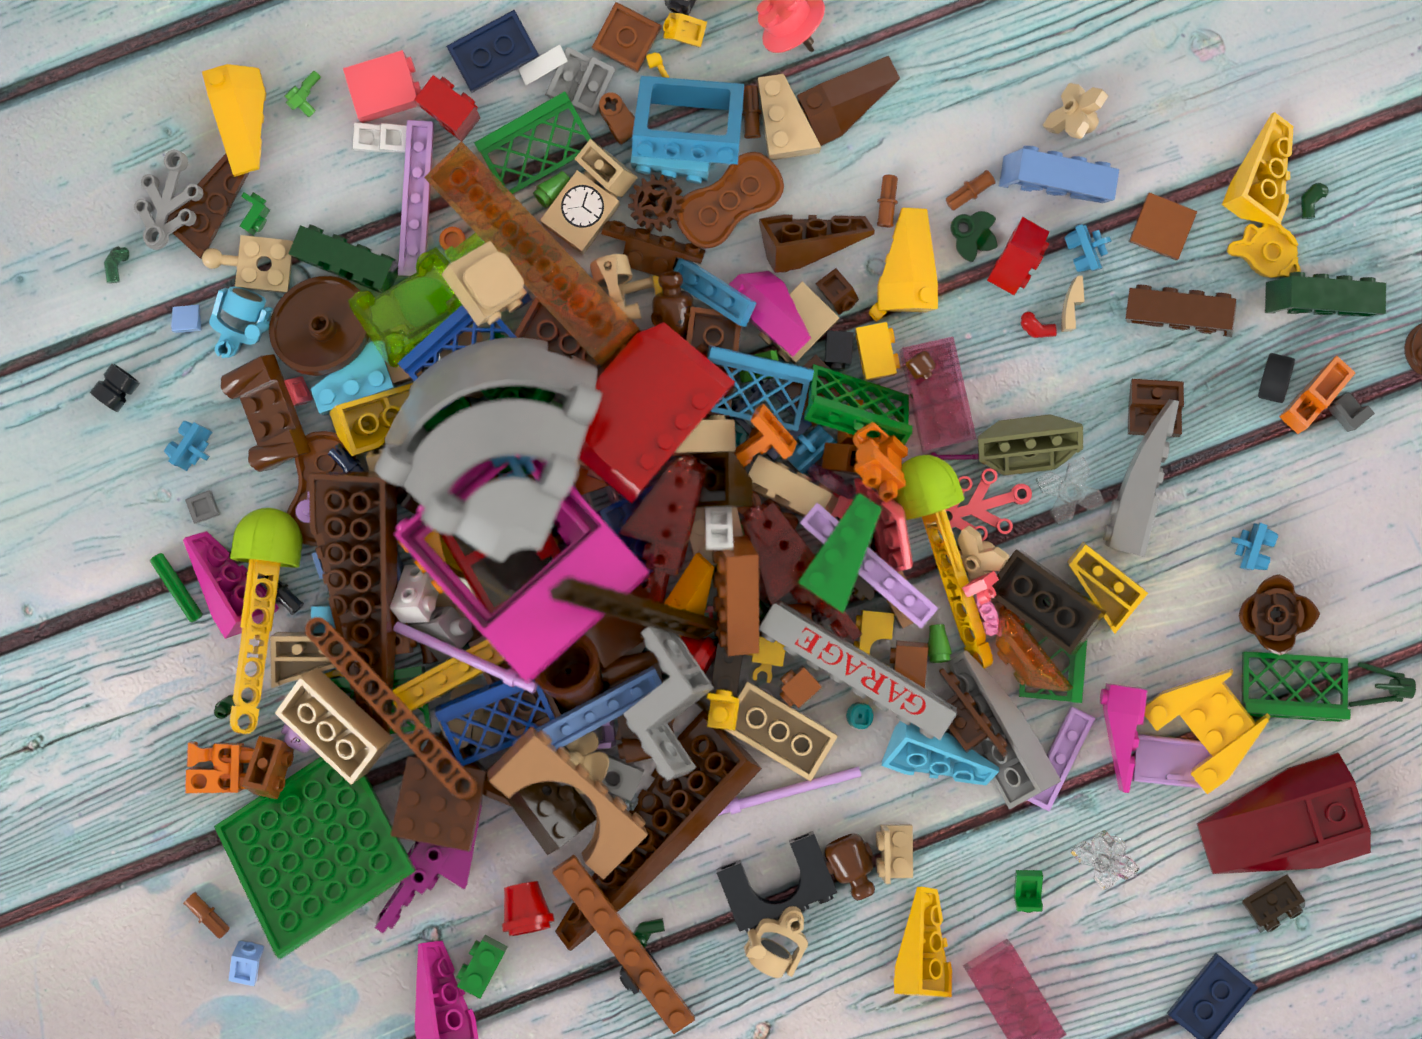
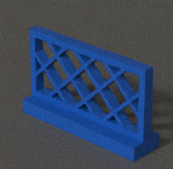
[398,305,517,410]
[434,679,555,766]

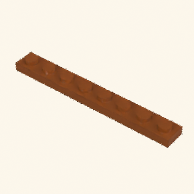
[552,855,695,1034]

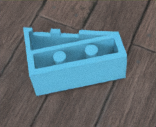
[630,156,711,184]
[311,338,397,416]

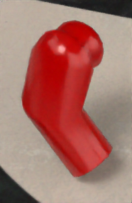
[1020,312,1057,338]

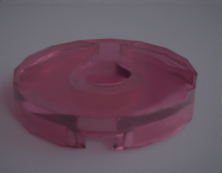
[808,463,856,499]

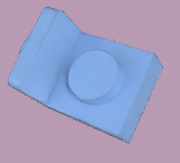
[229,941,264,986]

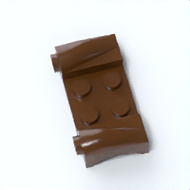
[220,354,311,472]
[601,651,674,764]

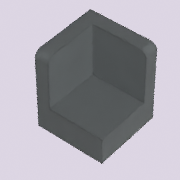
[1328,392,1375,432]

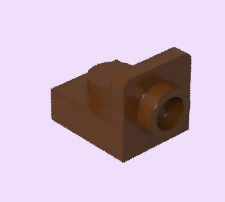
[815,268,859,315]

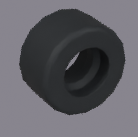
[1258,353,1295,403]

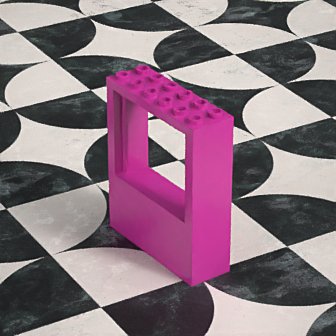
[394,455,649,684]

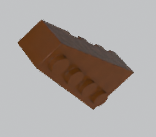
[1125,285,1236,337]

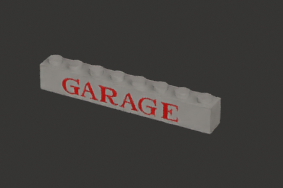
[759,598,957,740]

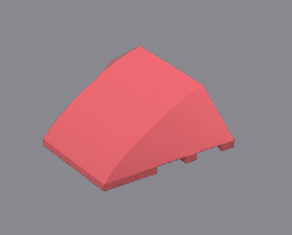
[854,478,913,572]

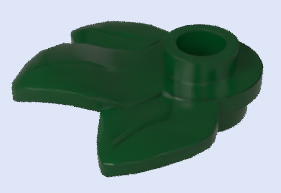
[950,211,998,262]

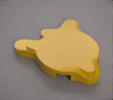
[1227,223,1301,278]

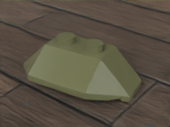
[978,414,1083,476]

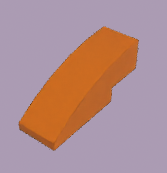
[1279,355,1355,434]

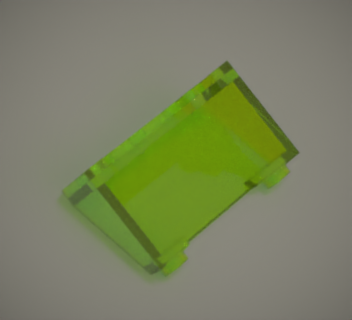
[348,247,462,367]

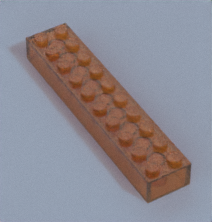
[424,141,639,365]

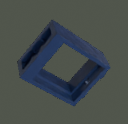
[731,379,812,462]

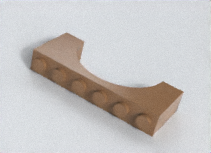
[487,726,648,880]

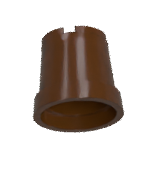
[534,634,604,710]

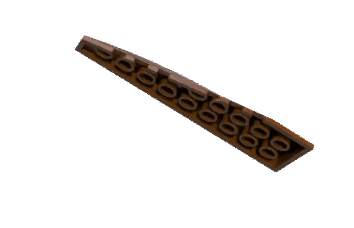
[309,471,397,734]
[555,710,762,951]

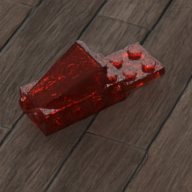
[620,455,708,604]
[740,502,862,640]

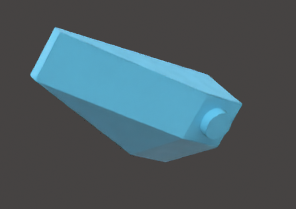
[882,721,999,786]

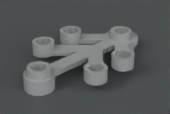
[134,149,203,250]

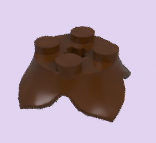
[1239,574,1320,655]

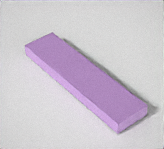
[1027,706,1095,812]

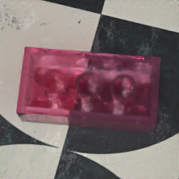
[899,337,977,452]
[963,939,1067,1039]

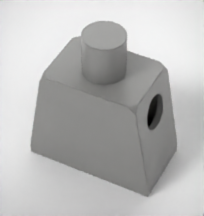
[410,606,474,663]

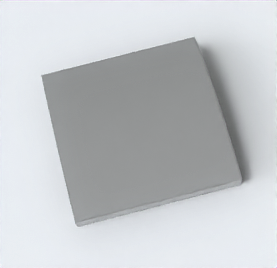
[545,47,616,116]

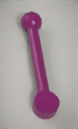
[929,452,979,460]

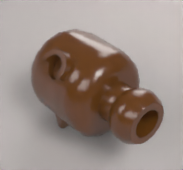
[651,271,695,337]
[824,833,875,901]

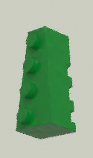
[798,493,882,613]

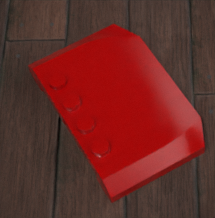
[577,323,735,504]

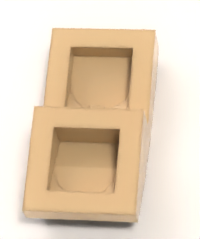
[1061,276,1085,332]

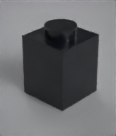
[824,330,854,370]

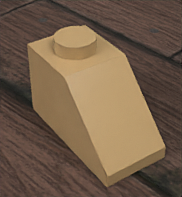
[575,139,638,198]

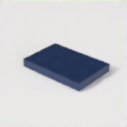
[446,10,539,93]
[1167,953,1258,1039]

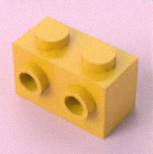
[854,322,900,381]

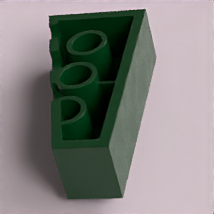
[288,224,398,297]
[1265,272,1386,317]

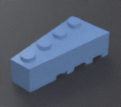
[999,146,1119,203]

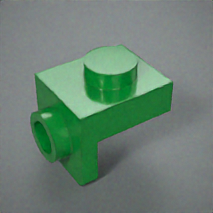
[240,192,270,236]
[1013,870,1043,913]

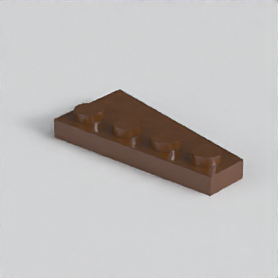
[167,153,250,259]

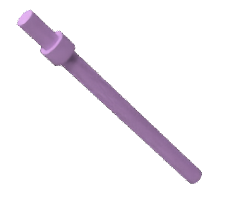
[393,621,537,693]
[718,766,861,816]

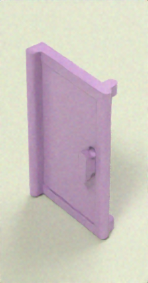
[1132,734,1211,788]

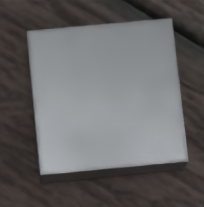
[185,490,220,524]

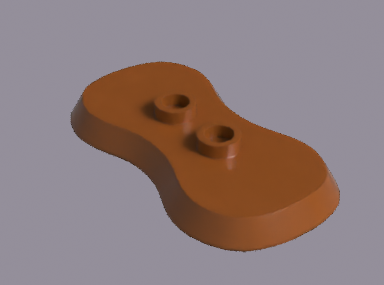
[676,152,784,249]
[287,431,356,546]

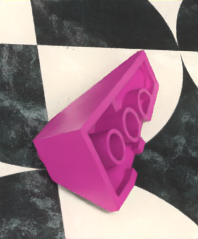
[729,271,811,357]
[183,531,279,639]
[1100,683,1147,793]
[415,941,478,1039]

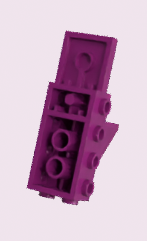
[375,797,483,934]

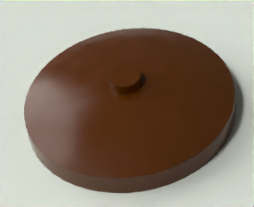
[269,276,372,376]

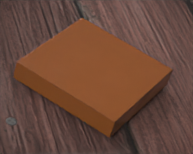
[592,2,662,73]
[1129,192,1197,261]

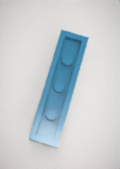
[674,258,757,327]

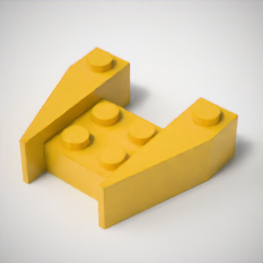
[1144,668,1270,795]

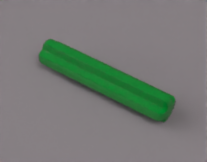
[150,553,203,622]

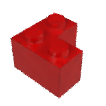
[414,75,481,142]
[987,216,1050,295]

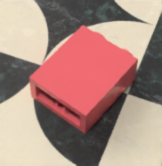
[343,50,422,123]

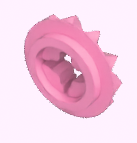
[974,597,999,636]

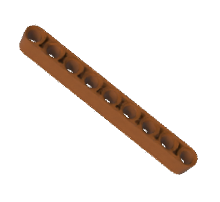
[305,617,478,799]

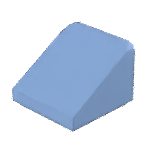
[171,305,202,333]

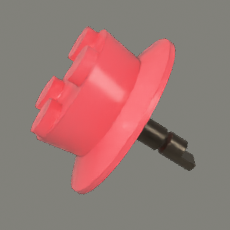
[757,0,825,53]

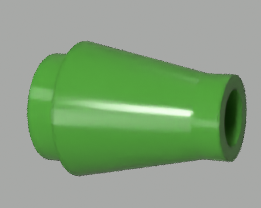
[533,171,570,208]
[927,624,952,663]

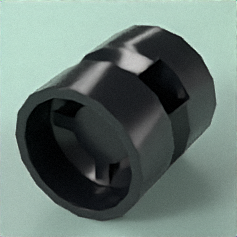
[90,363,140,412]

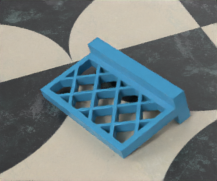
[707,345,814,431]

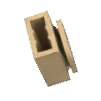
[442,241,527,327]

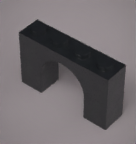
[716,831,837,933]

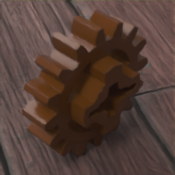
[628,174,685,232]

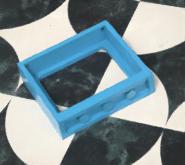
[632,76,744,164]

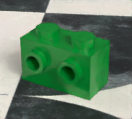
[457,935,508,999]

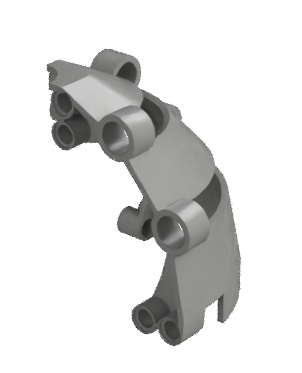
[374,338,601,562]

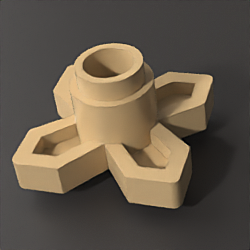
[1043,83,1108,139]
[946,525,1009,581]

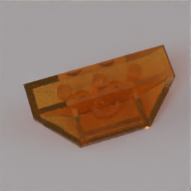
[995,605,1073,692]

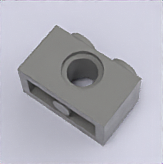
[595,750,644,802]

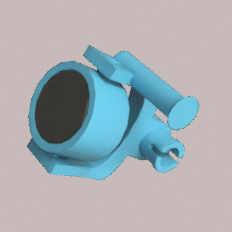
[209,286,273,358]

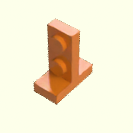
[733,403,797,467]

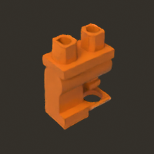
[853,422,908,502]
[185,741,255,793]

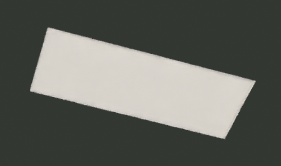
[518,45,568,85]

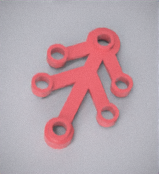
[945,468,1032,541]

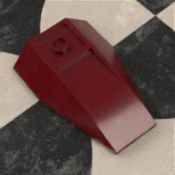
[1196,752,1371,874]

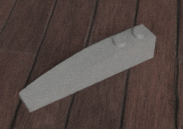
[1103,399,1179,557]
[948,650,1061,809]

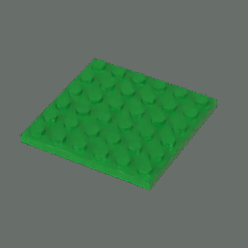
[214,757,416,960]

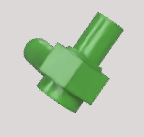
[284,71,321,117]

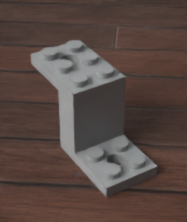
[623,627,714,781]

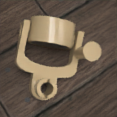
[590,254,655,327]
[744,906,808,978]

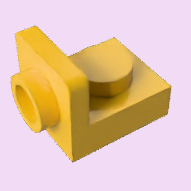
[663,13,707,47]
[707,690,740,731]

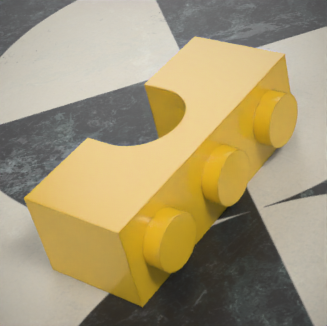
[853,610,894,666]

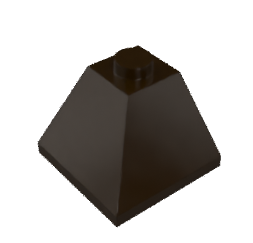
[693,452,753,508]

